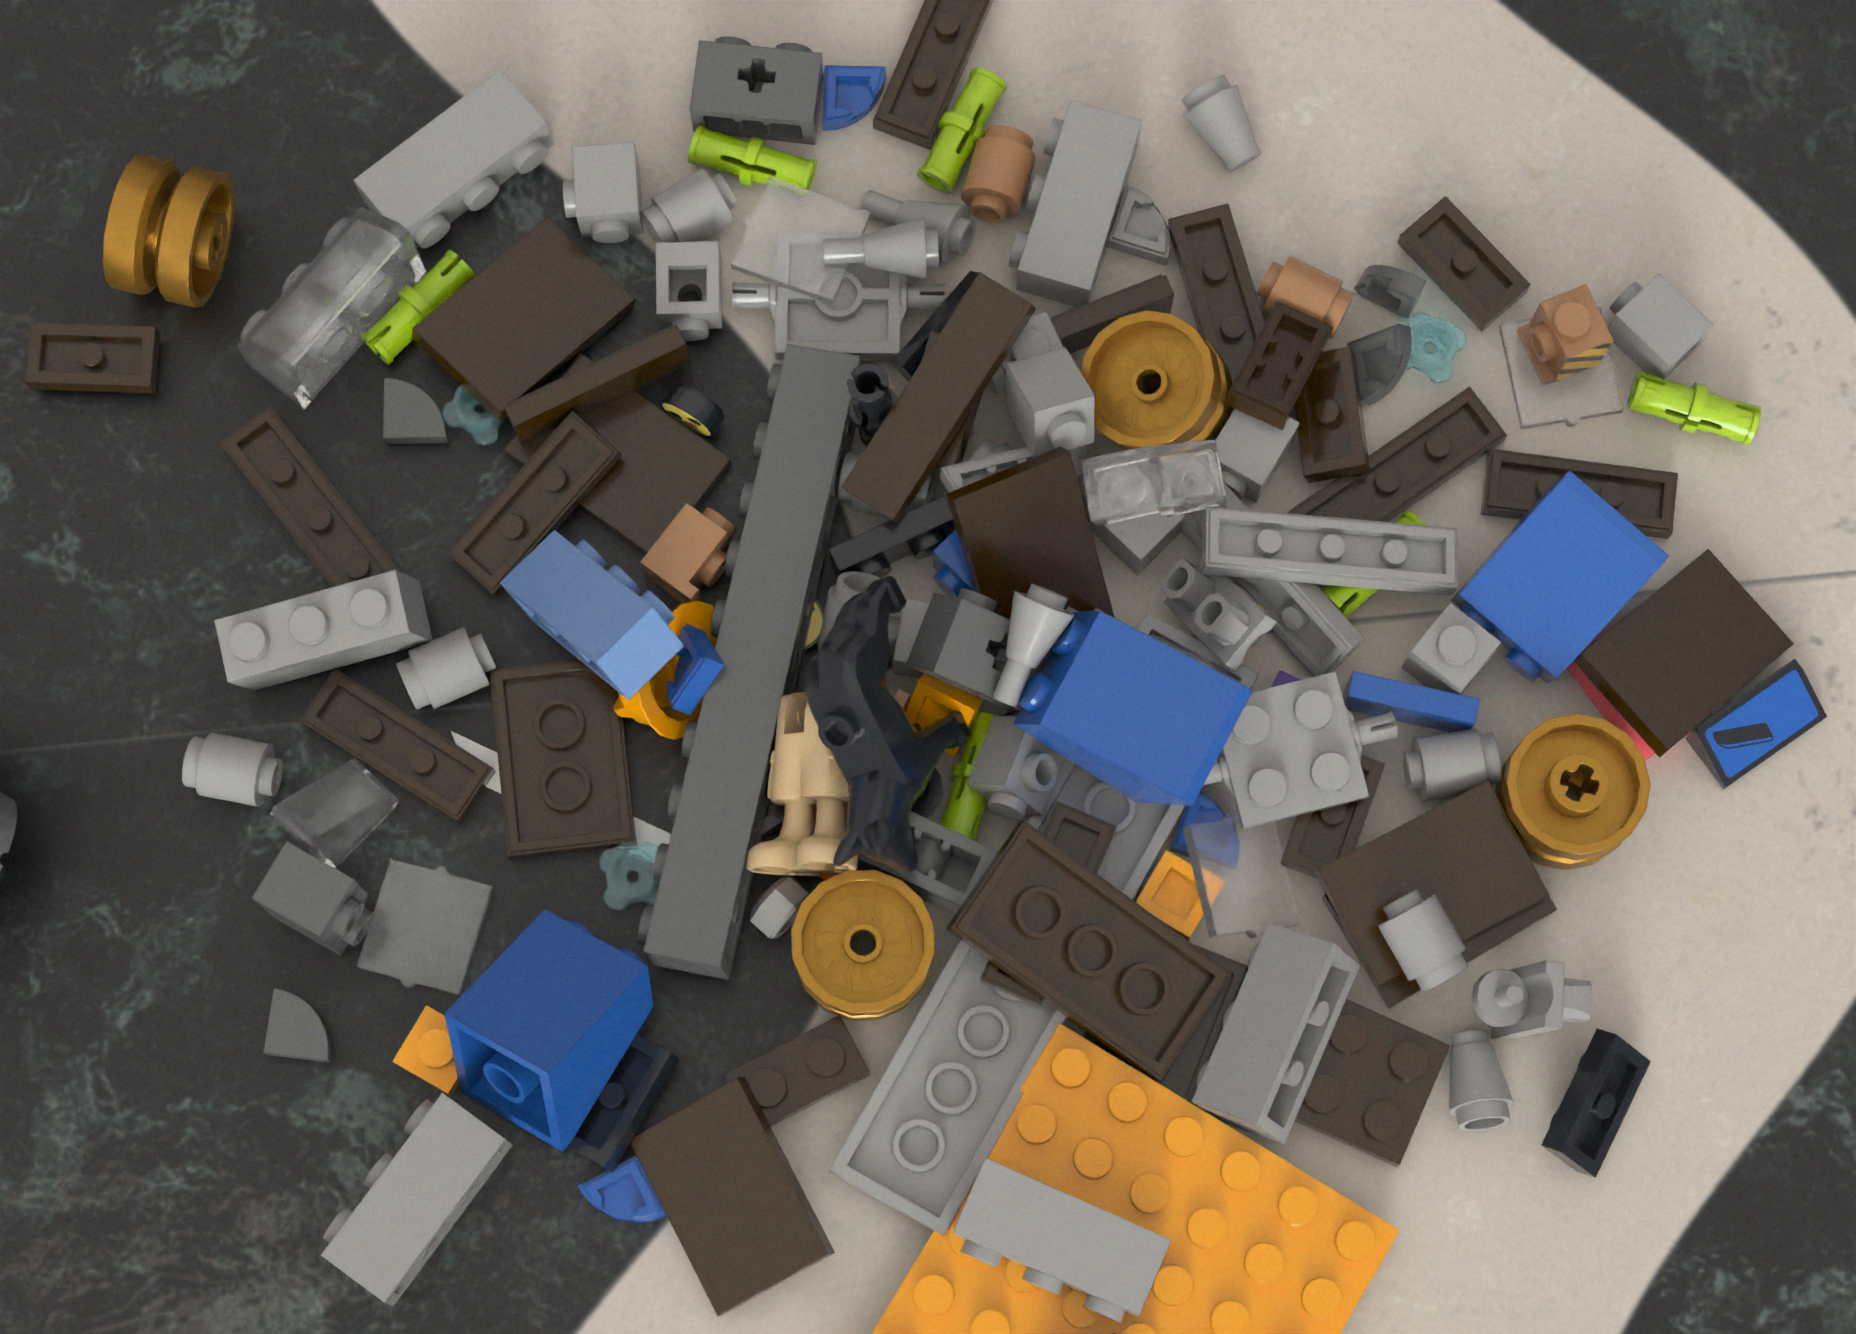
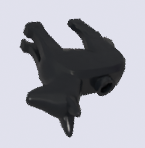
[804,576,971,874]

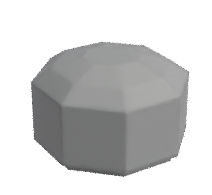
[750,876,811,939]

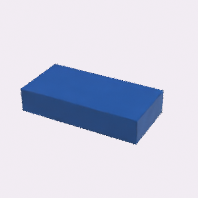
[1343,671,1480,732]

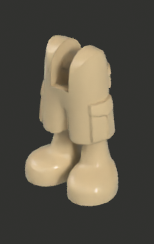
[746,692,858,876]

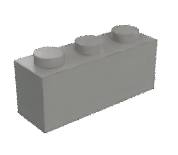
[354,68,553,255]
[1009,100,1142,307]
[214,570,433,691]
[1191,922,1360,1145]
[321,1093,513,1306]
[953,1158,1171,1323]

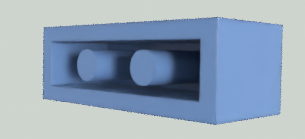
[500,530,684,700]

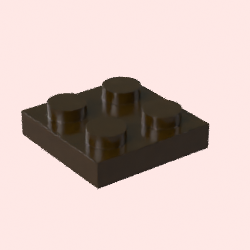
[1295,999,1450,1167]

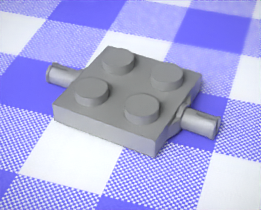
[732,233,945,361]
[1203,671,1398,830]

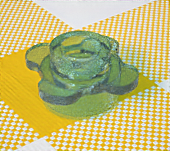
[1405,313,1467,383]
[443,385,508,445]
[599,842,660,911]

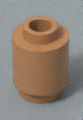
[961,125,1036,223]
[1257,255,1355,339]

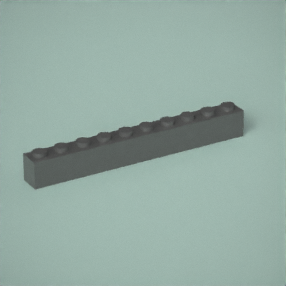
[638,344,863,980]

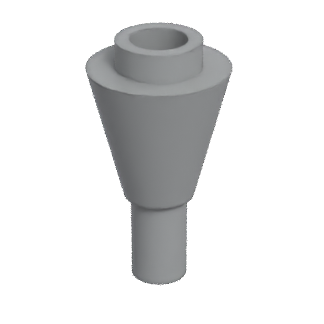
[861,190,976,264]
[823,217,939,280]
[992,583,1075,707]

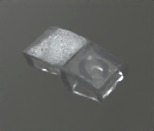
[1081,440,1227,526]

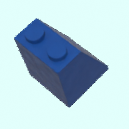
[1451,471,1669,683]
[1013,611,1253,806]
[444,909,653,1152]

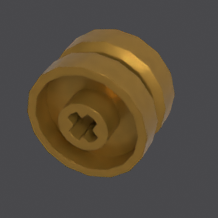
[103,154,235,308]
[1080,310,1233,465]
[1495,713,1651,870]
[791,870,935,1021]

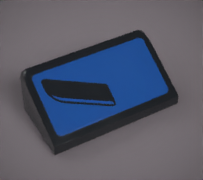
[1685,659,1827,790]

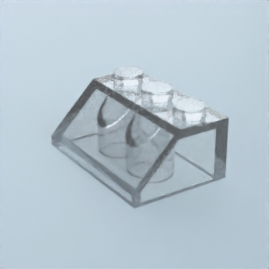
[237,207,426,409]

